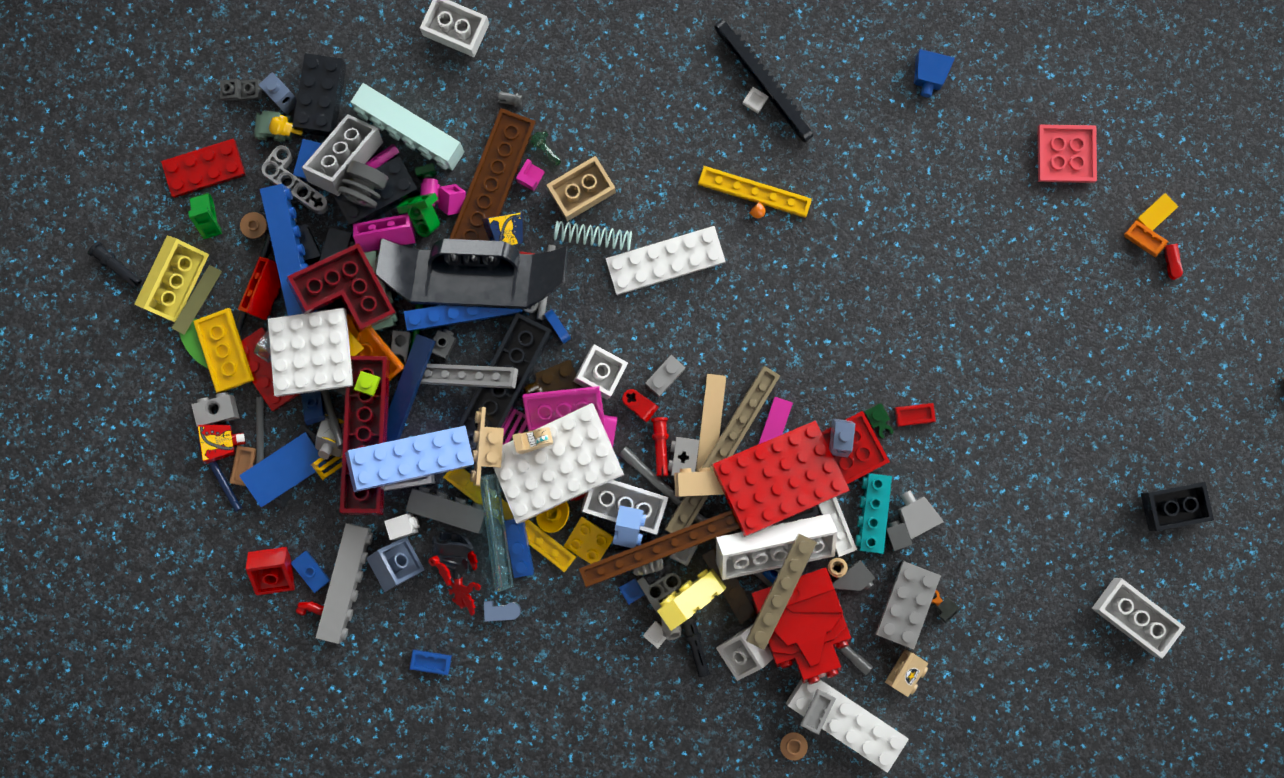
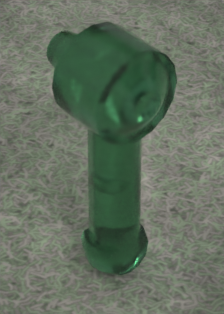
[530,130,561,166]

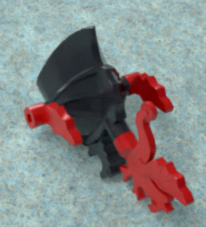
[429,531,481,616]

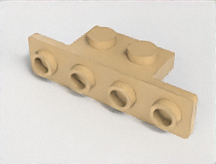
[470,407,504,486]

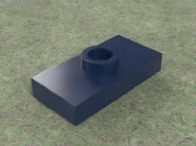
[301,391,326,425]

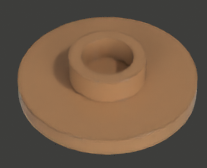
[240,212,267,239]
[780,732,808,761]

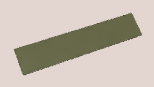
[172,265,222,335]

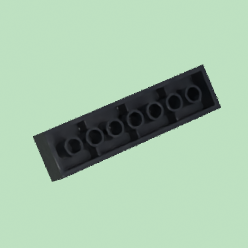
[458,313,553,469]

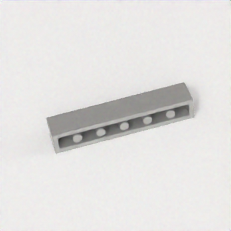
[316,523,373,644]

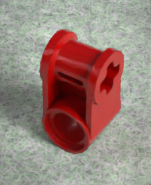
[622,389,659,422]

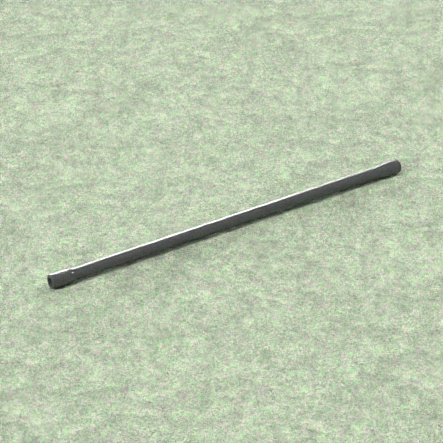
[619,447,873,675]

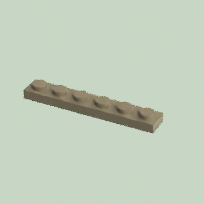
[746,533,817,650]

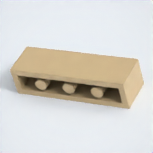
[674,467,724,496]

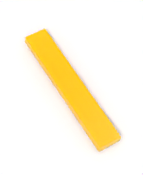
[698,166,812,218]

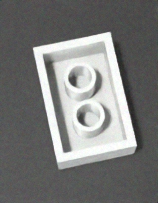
[420,0,489,57]

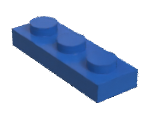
[503,518,534,578]

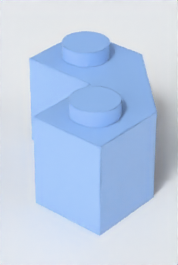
[612,505,646,548]

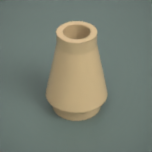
[828,558,848,577]

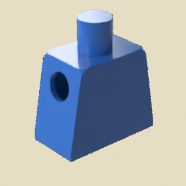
[914,49,955,97]

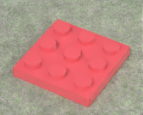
[1038,125,1097,183]

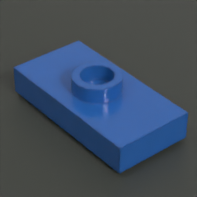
[291,551,331,593]
[410,649,452,675]

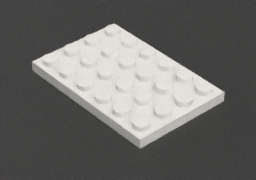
[493,403,624,524]

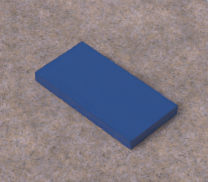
[239,432,327,507]

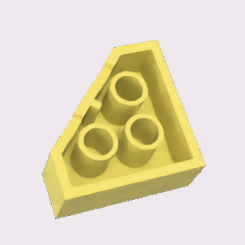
[657,569,726,631]

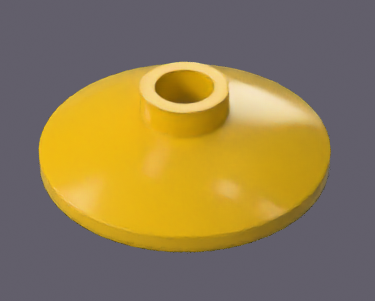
[536,502,569,533]

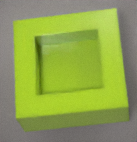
[354,371,381,397]

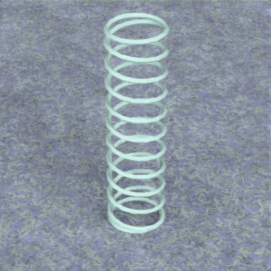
[554,220,632,251]

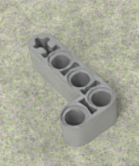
[262,146,328,214]

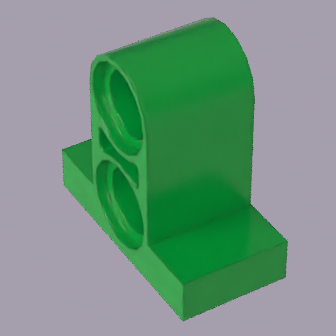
[188,193,222,239]
[396,193,440,237]

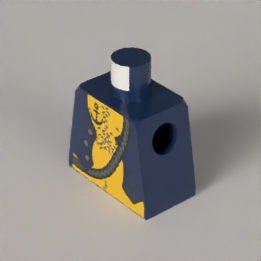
[482,212,523,246]

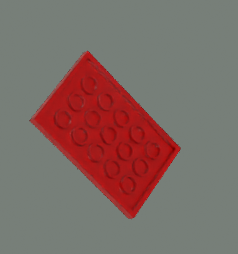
[711,420,850,537]

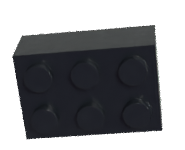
[1140,482,1214,531]

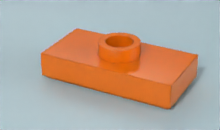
[1124,220,1168,258]

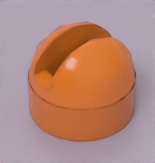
[749,202,766,218]

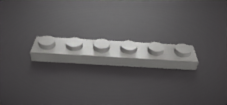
[420,364,518,389]

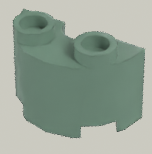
[254,111,294,142]

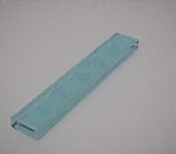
[480,473,514,592]

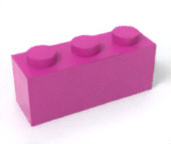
[353,214,415,253]

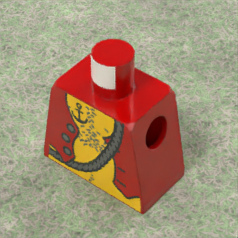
[198,425,246,464]

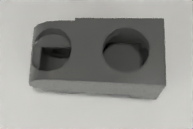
[391,331,412,366]

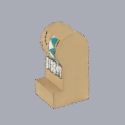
[512,427,553,454]

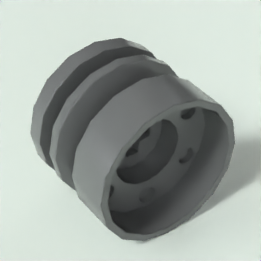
[338,160,389,208]

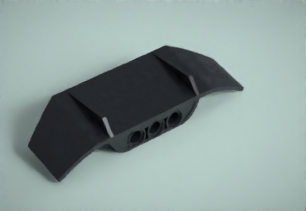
[375,238,569,309]

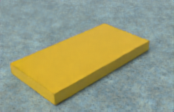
[193,308,254,393]

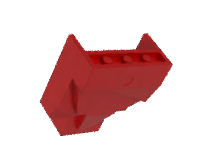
[752,567,851,685]

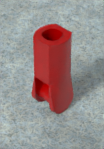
[1164,244,1183,280]

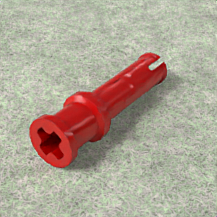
[651,417,669,477]

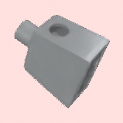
[898,490,944,539]

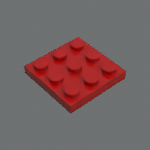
[822,411,890,484]

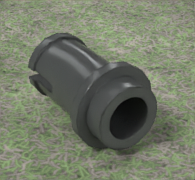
[498,91,523,108]

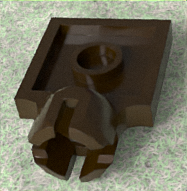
[523,360,582,394]

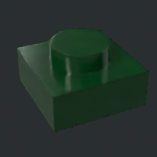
[415,163,438,180]

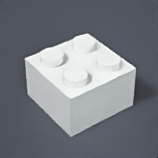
[573,345,628,399]

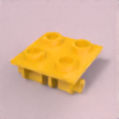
[563,517,614,564]

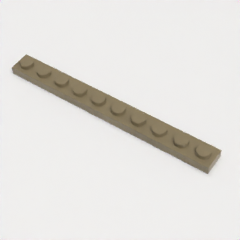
[664,366,780,533]

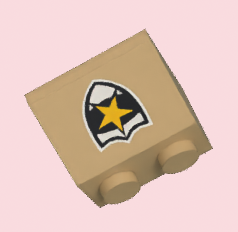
[885,649,928,697]

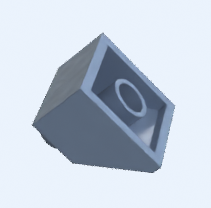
[366,536,424,592]

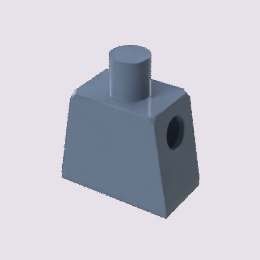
[259,72,297,115]
[829,419,855,458]

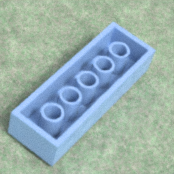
[345,426,474,492]

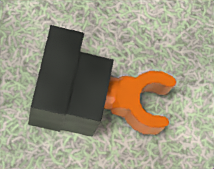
[931,590,960,624]

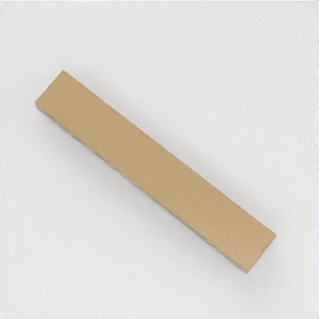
[696,374,726,472]

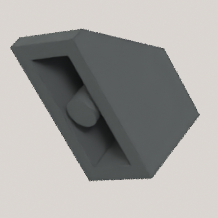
[832,560,875,591]

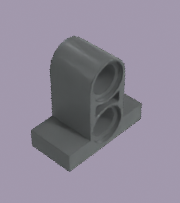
[637,573,681,614]

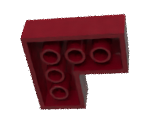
[286,243,395,333]

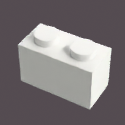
[384,514,420,540]

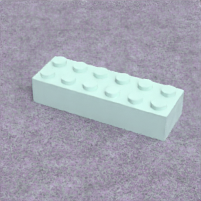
[351,83,464,171]

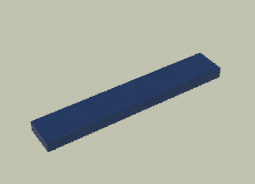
[387,334,436,442]

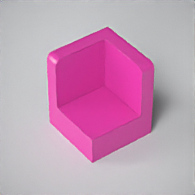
[516,159,545,191]
[438,184,466,215]

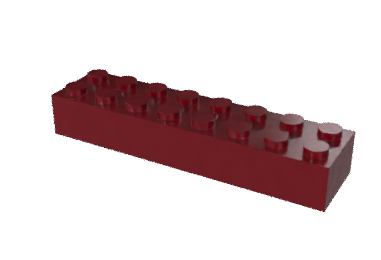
[340,356,390,515]

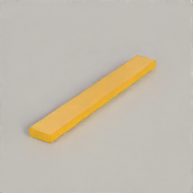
[443,468,576,572]

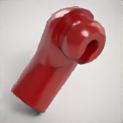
[296,602,324,616]

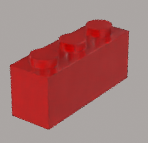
[238,257,281,320]

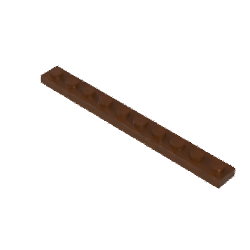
[579,510,741,588]

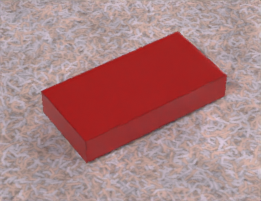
[894,403,936,427]

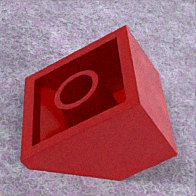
[246,547,295,596]

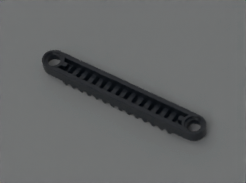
[714,19,813,142]

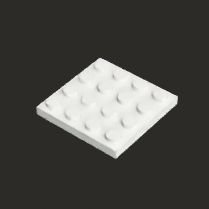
[268,308,353,397]

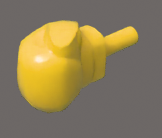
[269,115,303,136]

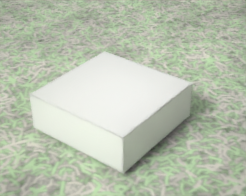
[742,87,768,114]
[643,621,666,648]

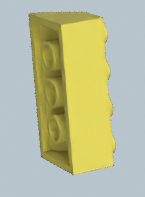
[134,235,209,322]

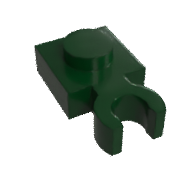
[864,403,894,439]

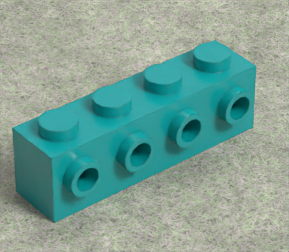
[855,473,892,554]

